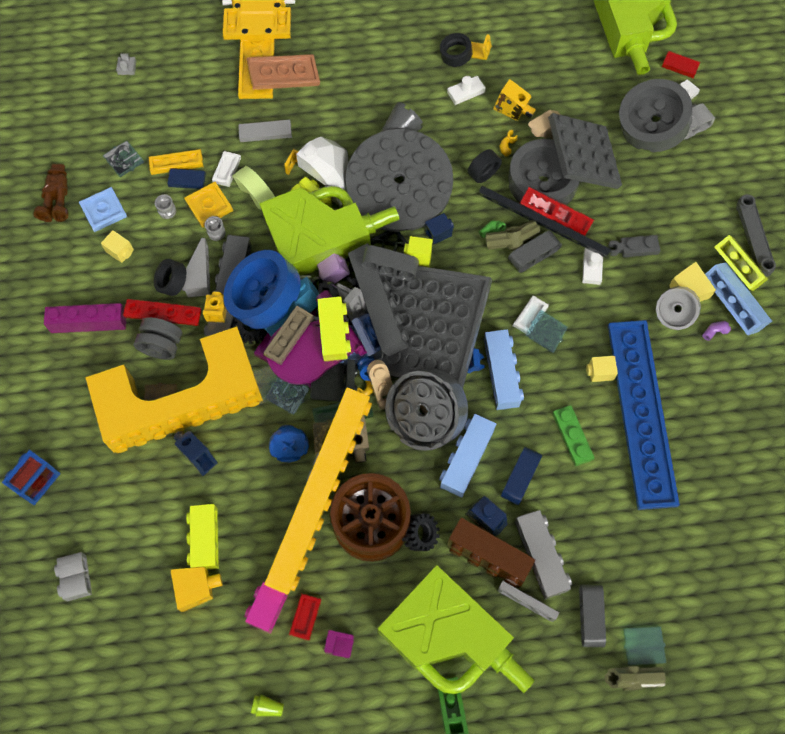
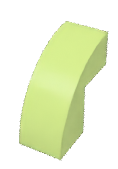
[232,166,275,210]

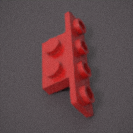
[123,299,202,326]

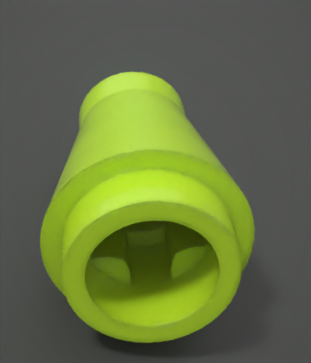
[251,694,284,717]

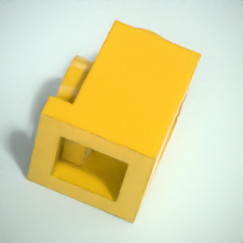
[203,292,227,323]

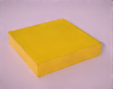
[184,182,233,228]

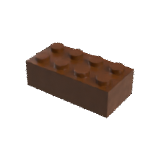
[447,517,536,588]

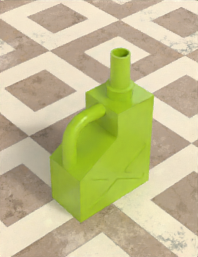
[593,0,677,75]
[259,186,399,276]
[378,565,535,694]

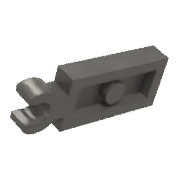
[608,235,660,257]

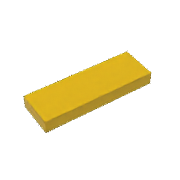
[149,149,204,175]

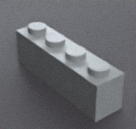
[515,510,572,600]

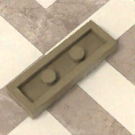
[264,306,314,365]

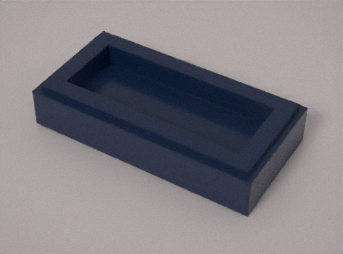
[167,169,206,189]

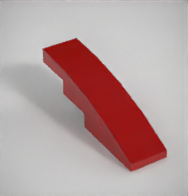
[520,187,594,236]

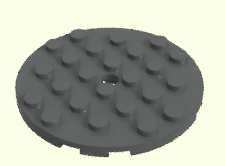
[346,129,453,232]

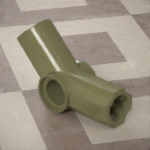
[486,220,540,250]
[605,666,666,691]

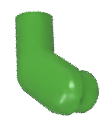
[479,221,506,238]

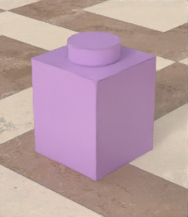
[317,253,350,284]

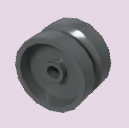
[133,317,183,360]

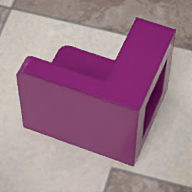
[324,630,355,659]

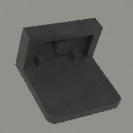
[310,359,358,402]

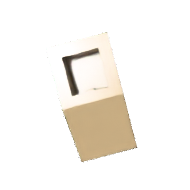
[528,110,561,139]

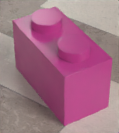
[244,582,288,634]

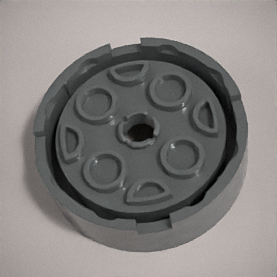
[619,79,692,152]
[508,139,580,208]
[385,368,468,451]

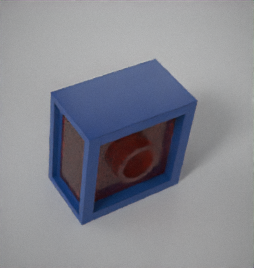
[2,450,61,506]

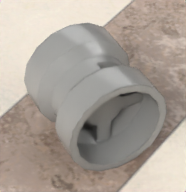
[155,194,176,219]
[205,216,226,241]

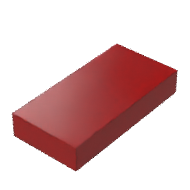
[662,51,700,79]
[289,593,322,641]

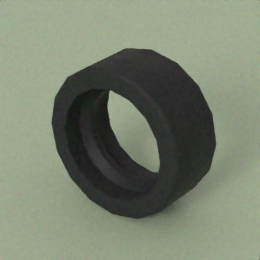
[440,33,473,67]
[468,149,502,183]
[154,259,187,296]

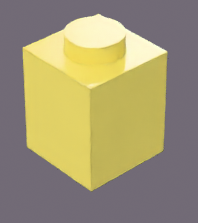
[101,230,134,263]
[586,356,618,382]

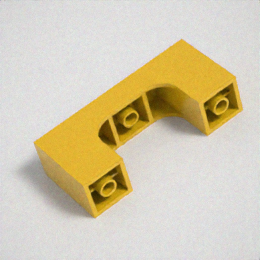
[85,327,263,453]

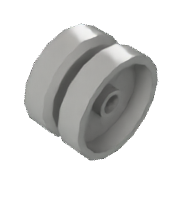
[656,286,701,330]

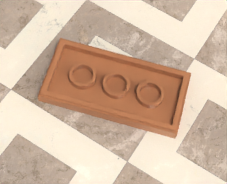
[247,54,320,90]

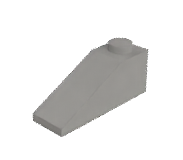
[182,238,210,297]

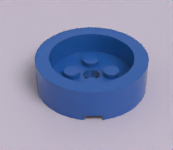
[224,250,301,329]

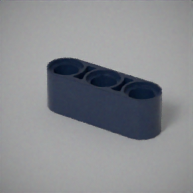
[500,447,543,506]

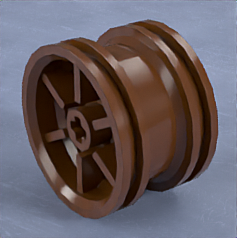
[330,473,411,562]

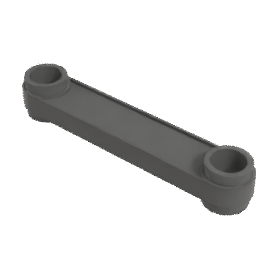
[736,194,776,277]

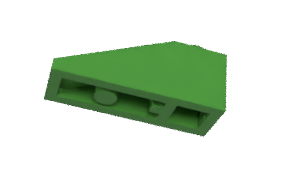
[438,677,469,734]

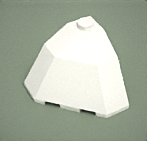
[296,137,349,207]

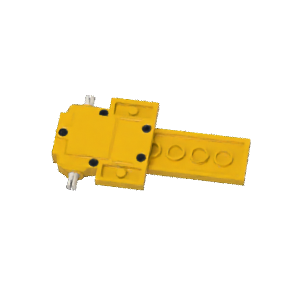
[222,0,295,99]

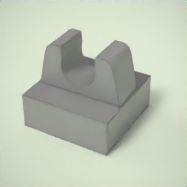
[116,54,136,75]

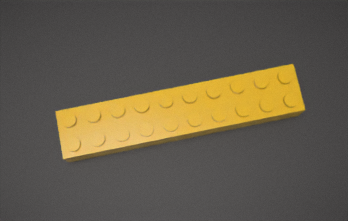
[264,387,372,595]

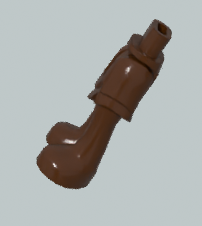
[33,164,69,222]

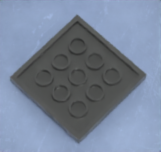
[548,113,622,189]

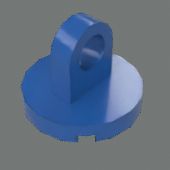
[269,425,309,463]

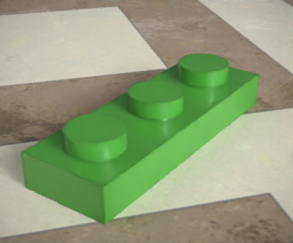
[552,405,595,466]

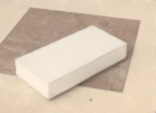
[212,151,241,187]
[513,296,549,336]

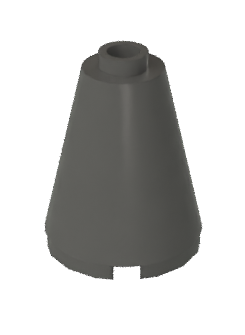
[381,102,423,132]

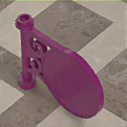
[267,290,367,385]

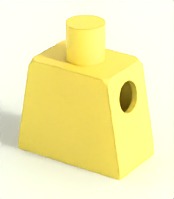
[669,262,716,302]

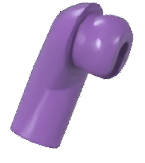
[702,321,731,341]

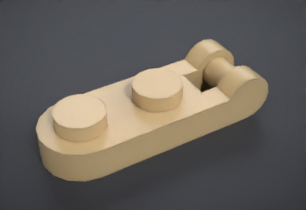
[367,360,393,410]

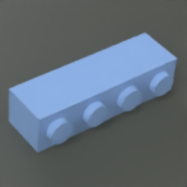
[705,262,772,335]
[484,329,524,410]
[439,414,496,498]

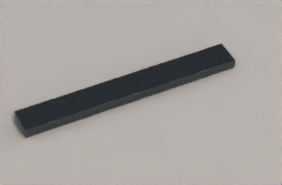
[479,186,612,259]

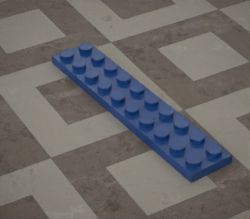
[608,320,680,510]

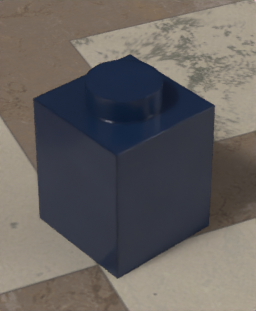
[425,213,454,245]

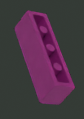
[44,303,127,333]

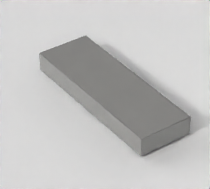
[239,120,292,142]
[497,581,559,622]

